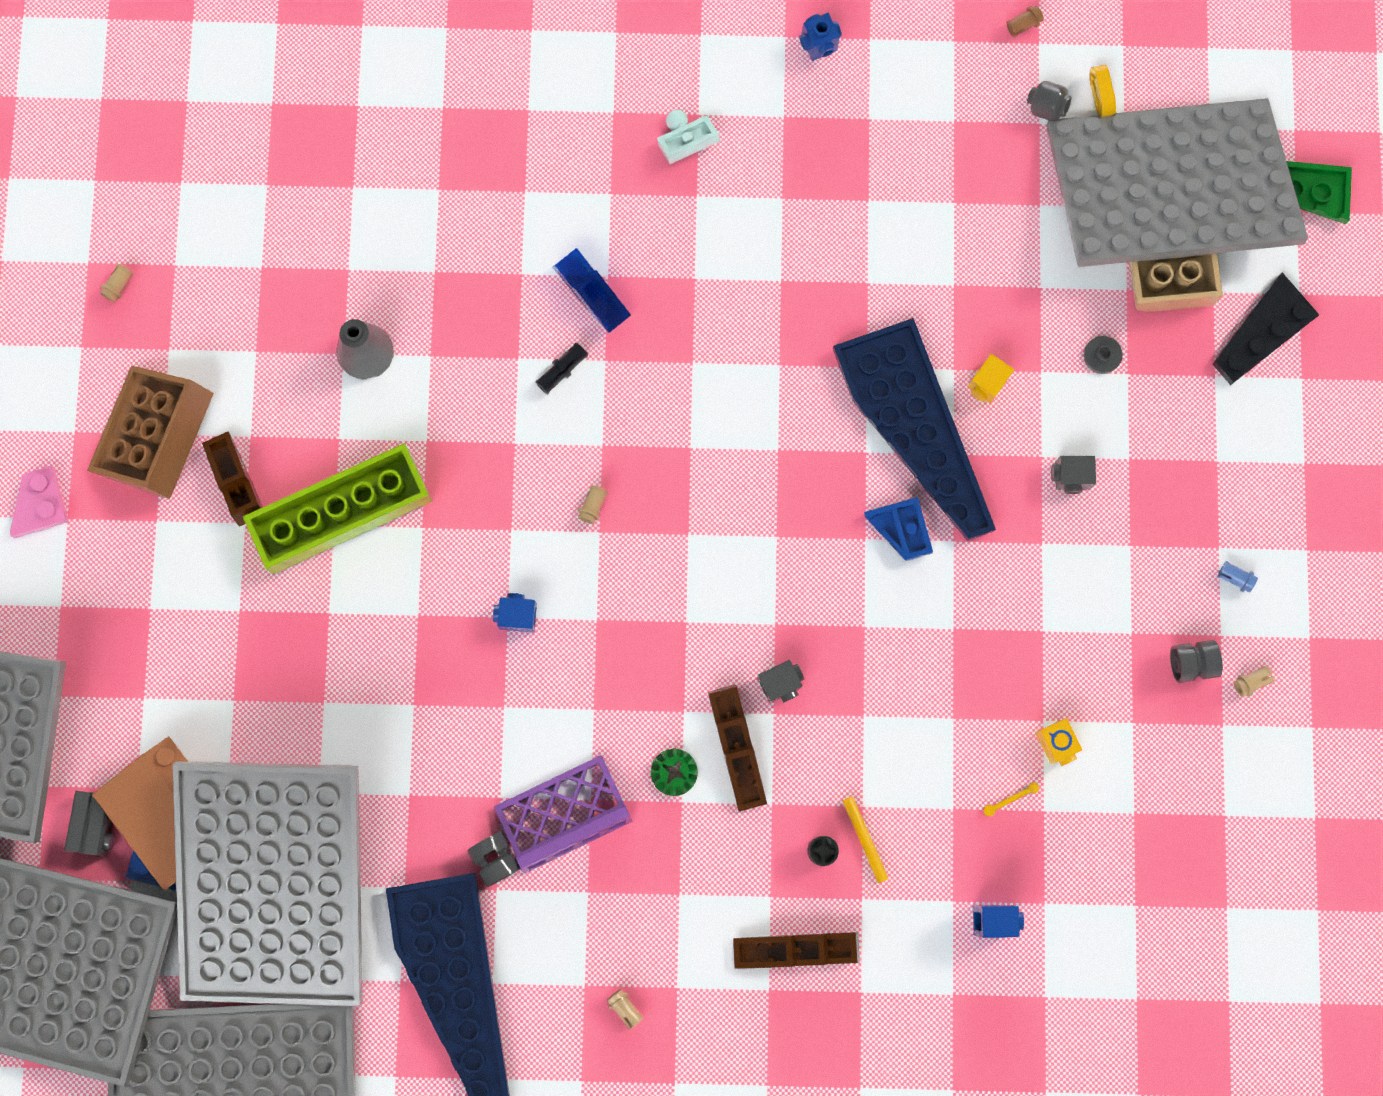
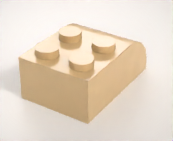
[1129,253,1223,311]

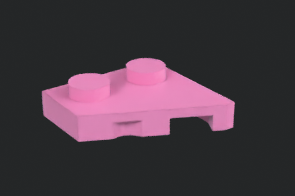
[10,466,69,538]

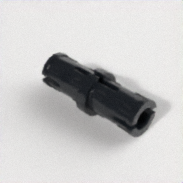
[535,342,588,395]

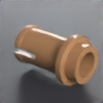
[1006,6,1044,38]

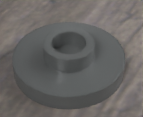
[1084,336,1123,374]

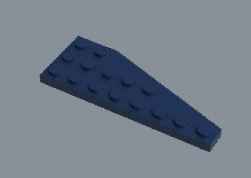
[832,318,996,541]
[385,873,510,1096]

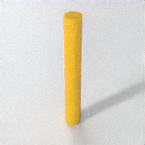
[842,796,889,883]

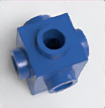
[799,12,842,61]

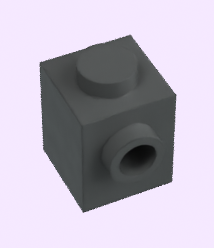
[1051,456,1096,494]
[757,660,805,704]

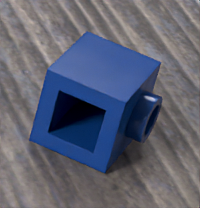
[493,593,537,633]

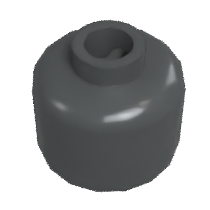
[1027,81,1072,122]

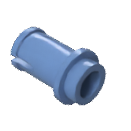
[1217,561,1258,593]

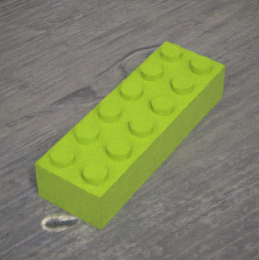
[243,443,433,575]

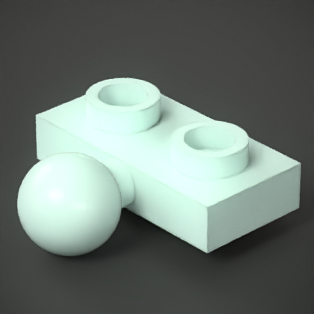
[657,109,720,164]

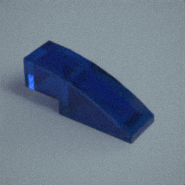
[551,248,631,333]

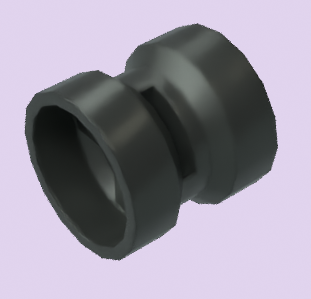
[807,836,839,866]

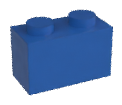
[972,905,1024,938]

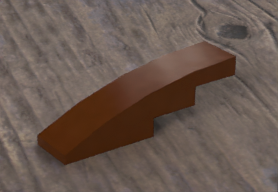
[707,684,767,811]
[733,932,860,969]

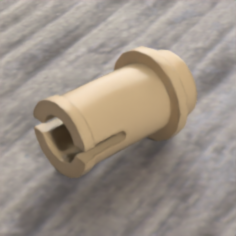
[100,264,134,302]
[578,485,608,524]
[1234,666,1275,697]
[606,989,644,1030]

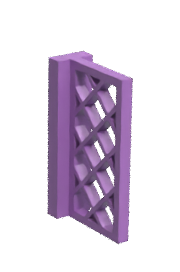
[494,755,633,874]

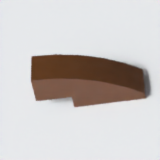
[202,431,263,527]

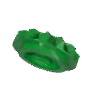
[651,748,698,796]

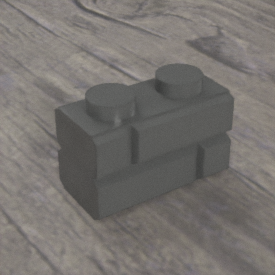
[64,790,115,856]

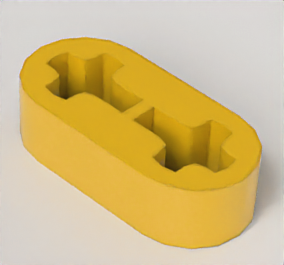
[1089,65,1116,117]

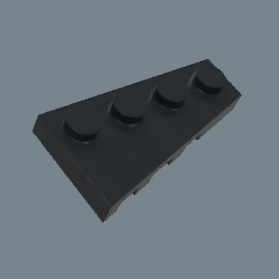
[1212,272,1319,386]

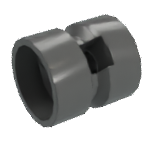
[1170,640,1223,683]
[467,831,520,887]

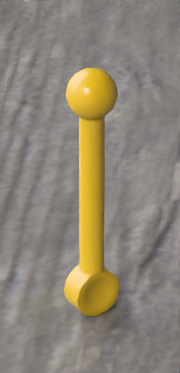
[983,782,1040,817]

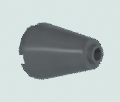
[336,319,394,380]

